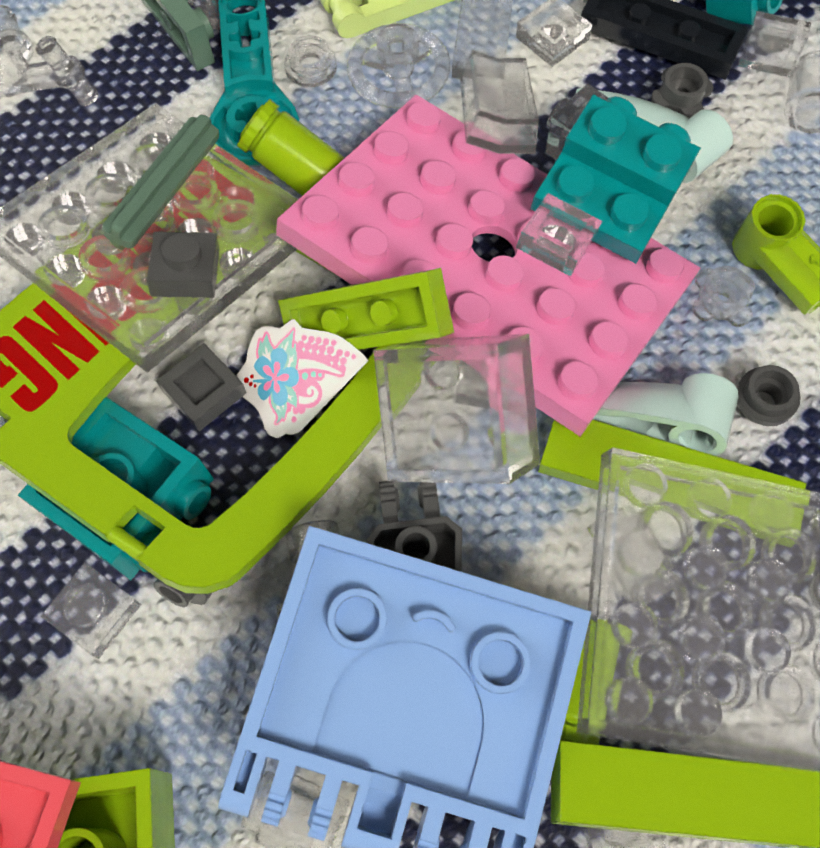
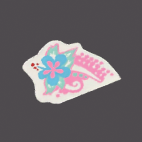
[237,319,369,438]

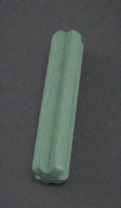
[102,114,219,250]

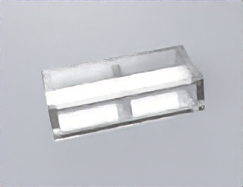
[460,49,539,154]

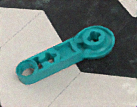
[210,0,299,167]

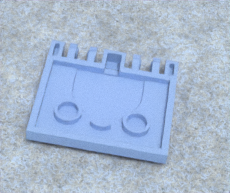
[218,526,591,848]

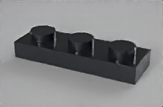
[579,0,749,80]

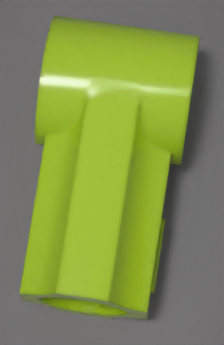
[732,194,820,315]

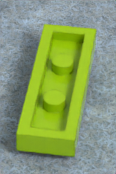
[278,268,454,350]

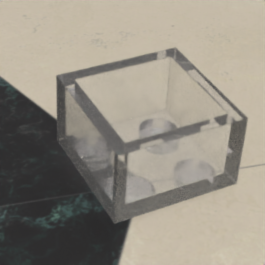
[373,334,540,484]

